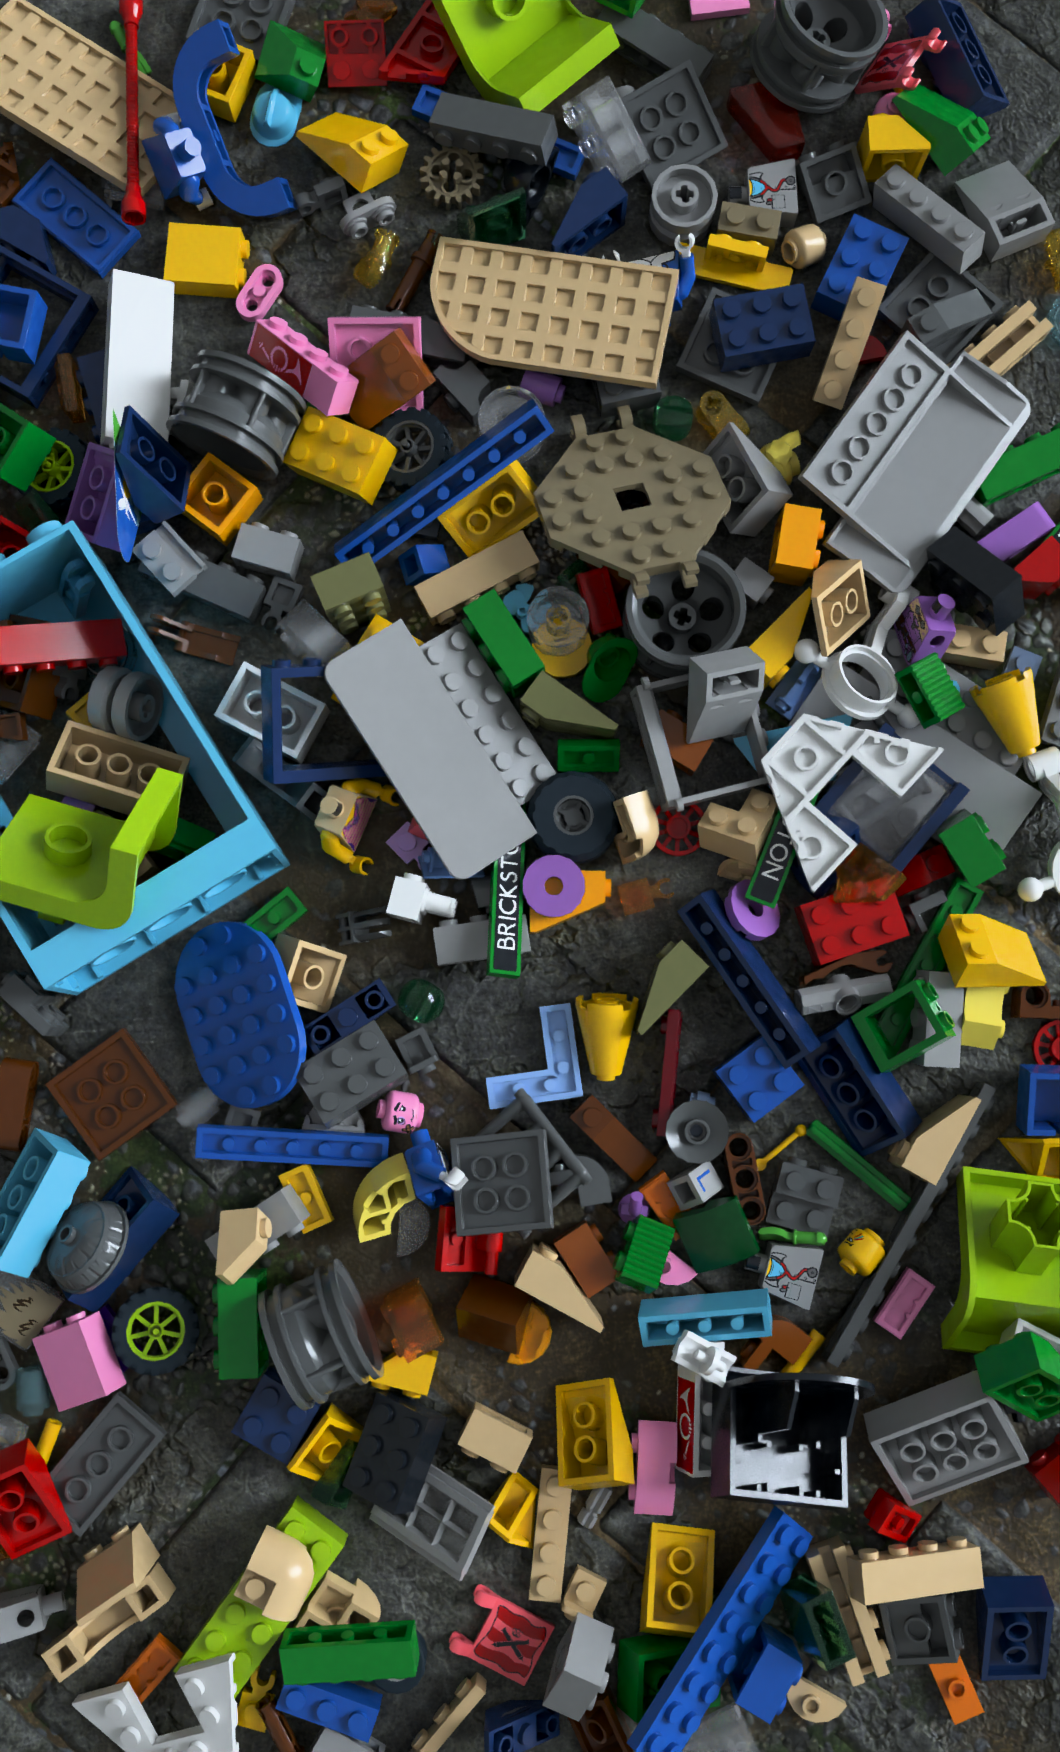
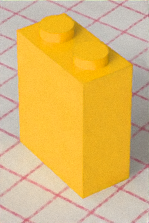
[163,222,250,298]

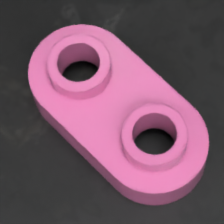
[236,264,284,322]

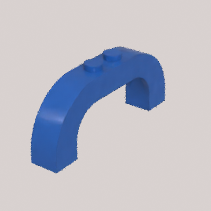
[173,19,298,218]

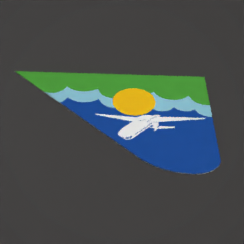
[112,408,142,562]

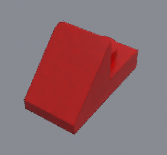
[884,844,955,897]
[864,1488,922,1544]

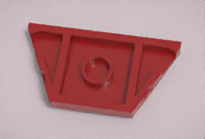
[378,0,460,85]

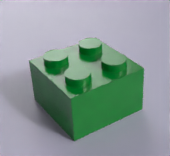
[935,809,1007,888]

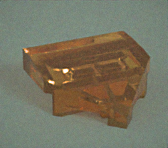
[833,842,907,903]

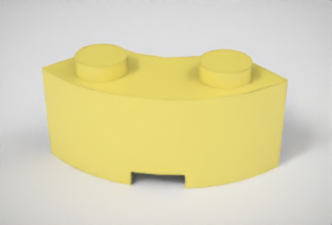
[961,987,1010,1050]
[353,1152,416,1243]

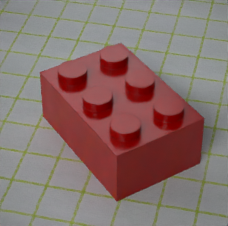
[794,876,910,967]

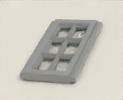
[369,1464,496,1581]

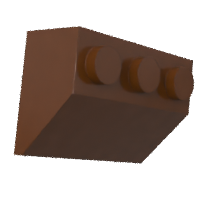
[0,614,60,721]

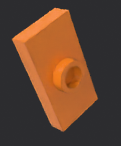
[638,1170,692,1241]
[115,1632,184,1704]
[928,1654,984,1725]

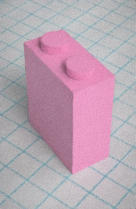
[32,1311,127,1412]

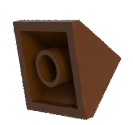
[456,1273,533,1355]
[568,1682,635,1752]

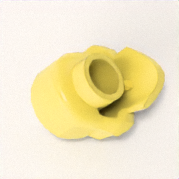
[760,430,801,486]

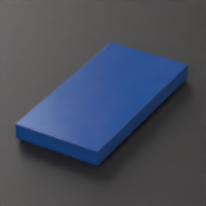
[11,158,141,279]

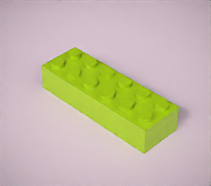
[173,1495,348,1699]

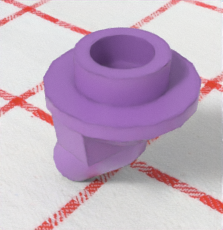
[618,1191,650,1223]

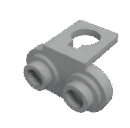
[339,190,396,239]

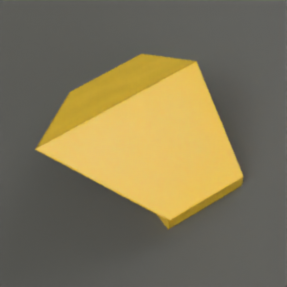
[998,1134,1060,1179]
[488,1472,539,1549]

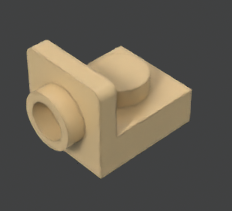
[561,1564,607,1622]

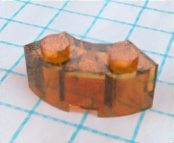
[380,1277,445,1363]

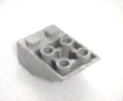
[954,160,1055,263]
[686,646,765,744]

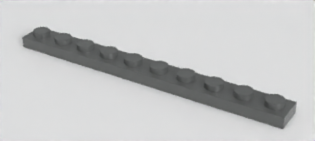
[821,1082,996,1368]

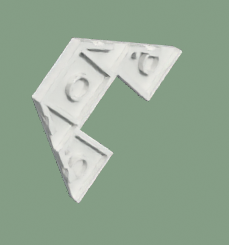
[760,713,944,893]
[72,1652,239,1752]

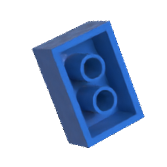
[810,213,909,321]

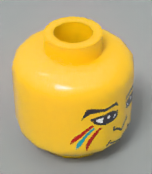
[837,1228,885,1276]

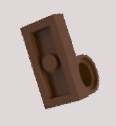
[1010,985,1060,1019]

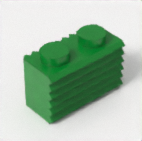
[894,652,965,729]
[613,1214,675,1294]

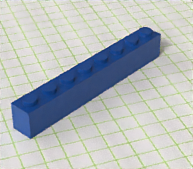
[334,398,554,563]

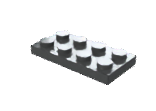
[50,1391,168,1537]

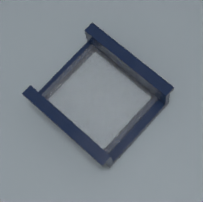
[815,722,970,878]

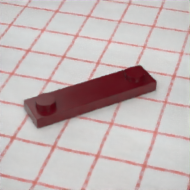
[652,1009,683,1137]

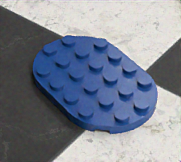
[174,921,307,1108]

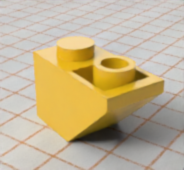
[369,1343,439,1398]

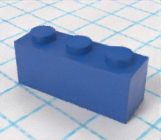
[275,1681,383,1743]

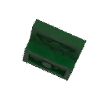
[673,1195,760,1274]

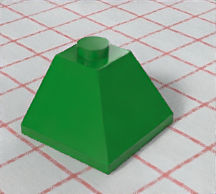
[254,20,326,102]

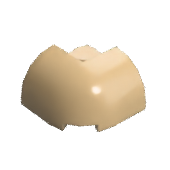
[613,790,659,865]
[234,1525,315,1622]
[293,1570,381,1628]

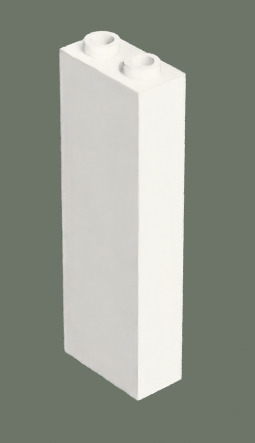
[100,269,175,450]

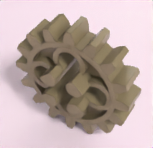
[420,146,484,210]

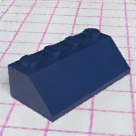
[905,0,1010,118]
[797,1014,923,1157]
[62,1166,180,1313]

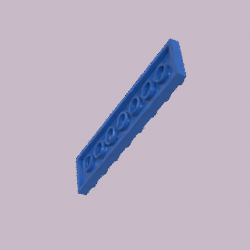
[627,1506,813,1752]

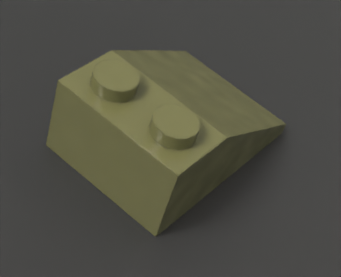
[520,670,619,739]
[633,940,709,1035]

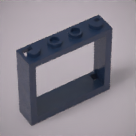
[0,245,99,409]
[261,657,387,784]

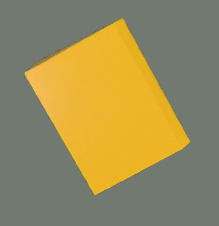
[287,1403,364,1487]

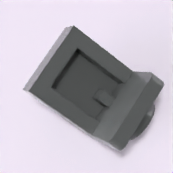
[902,888,948,935]
[395,1026,440,1077]

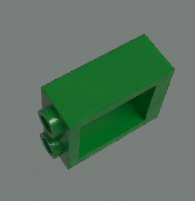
[851,979,956,1073]

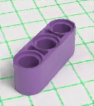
[977,501,1056,563]

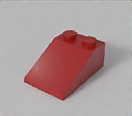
[0,1438,72,1560]

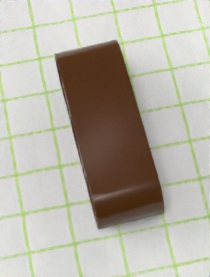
[0,1057,39,1152]
[722,1131,766,1225]

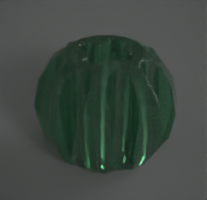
[652,395,693,442]
[398,978,445,1024]

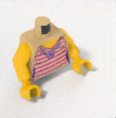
[314,778,399,875]

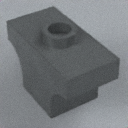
[433,360,491,427]

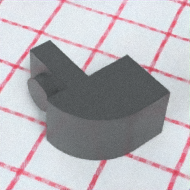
[549,1153,612,1207]

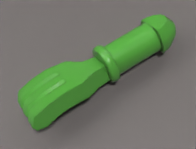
[109,20,152,75]
[758,1227,827,1246]

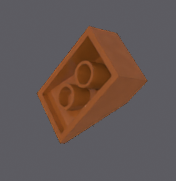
[347,327,436,430]

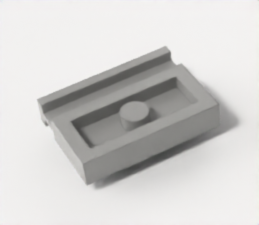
[132,521,208,597]

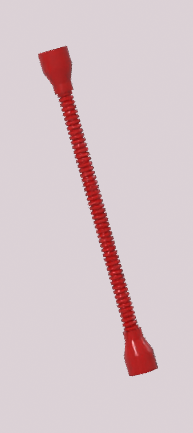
[119,0,146,226]

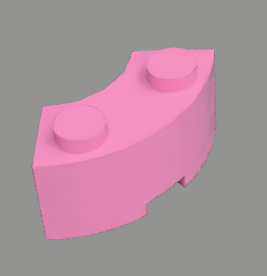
[628,1420,677,1516]

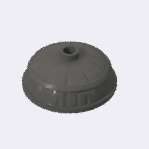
[46,1201,129,1294]

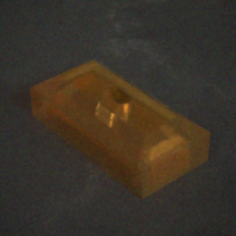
[55,353,86,424]

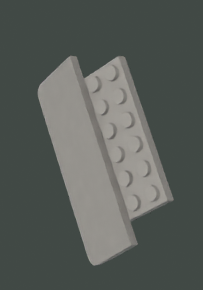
[797,330,1031,593]
[324,619,556,880]
[787,628,1043,850]

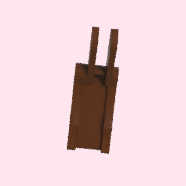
[146,614,241,666]
[799,950,893,986]

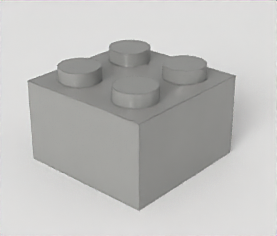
[542,1612,616,1722]

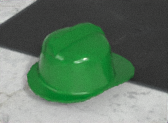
[582,632,638,702]

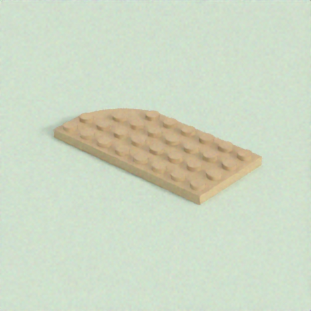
[0,0,182,197]
[430,236,679,389]

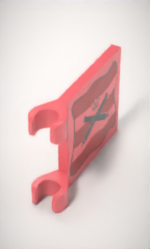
[854,28,947,94]
[449,1584,555,1686]

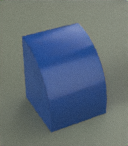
[398,544,450,586]

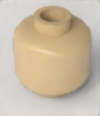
[781,224,827,269]

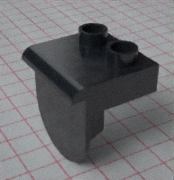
[711,1366,875,1510]

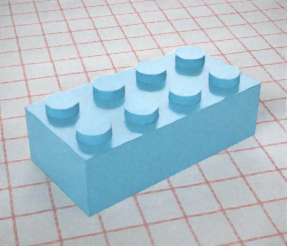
[0,1128,91,1278]

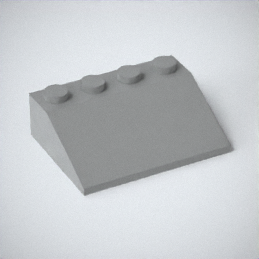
[863,1370,1029,1507]

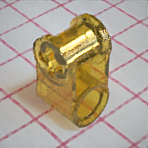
[696,390,750,440]

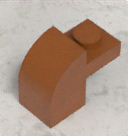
[739,1315,813,1370]

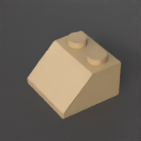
[274,933,347,1013]

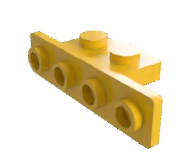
[676,233,793,292]

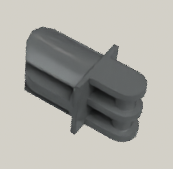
[335,906,392,946]

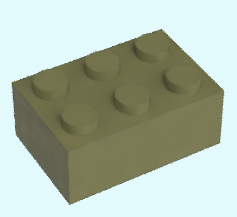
[310,552,392,635]

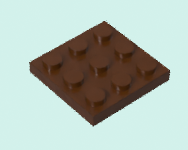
[45,1028,179,1161]

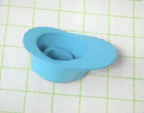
[250,83,303,147]

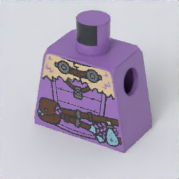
[893,594,956,666]

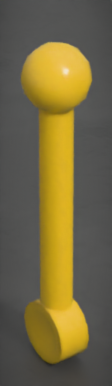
[756,1124,807,1171]

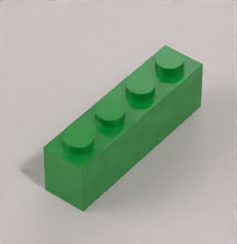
[973,423,1060,507]
[279,1620,420,1686]

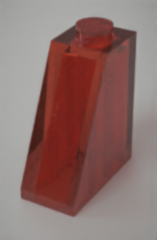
[727,82,805,163]

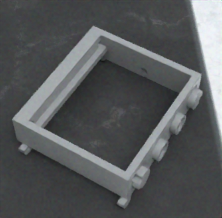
[630,674,769,812]

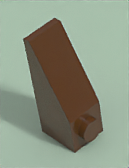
[569,1093,658,1182]

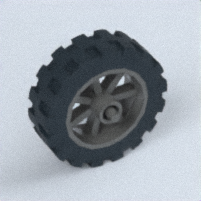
[374,407,454,492]

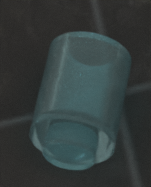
[16,1365,50,1417]

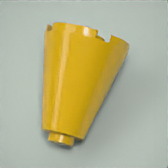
[969,667,1041,758]
[575,993,639,1081]

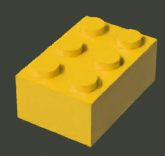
[283,406,398,505]

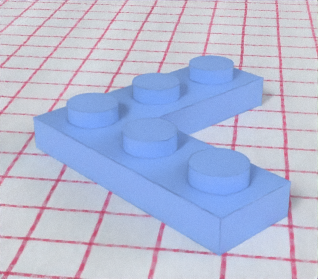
[486,1003,583,1109]

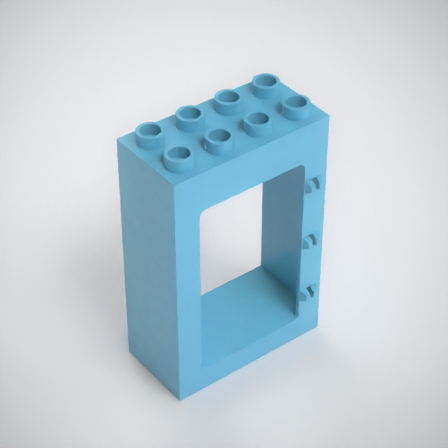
[0,520,291,996]

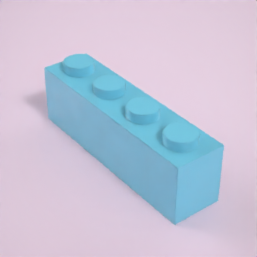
[638,1288,773,1347]

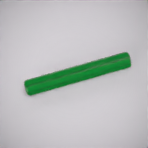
[806,1119,911,1211]

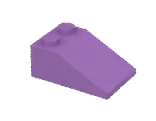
[65,442,121,552]

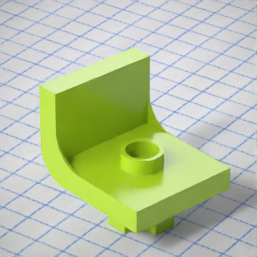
[432,0,620,112]
[0,767,183,929]
[941,1166,1060,1353]

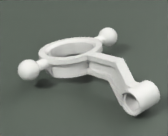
[794,585,920,728]
[1017,746,1060,902]

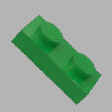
[557,739,620,772]
[244,887,309,941]

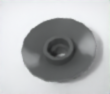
[665,1100,729,1164]

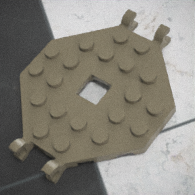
[534,405,731,599]

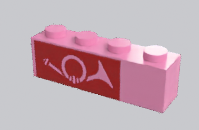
[247,317,359,416]

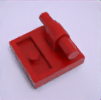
[324,19,388,88]
[435,1205,503,1275]

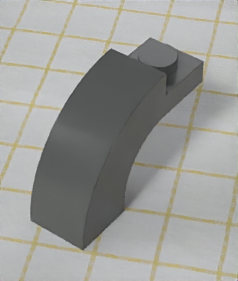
[231,735,327,822]

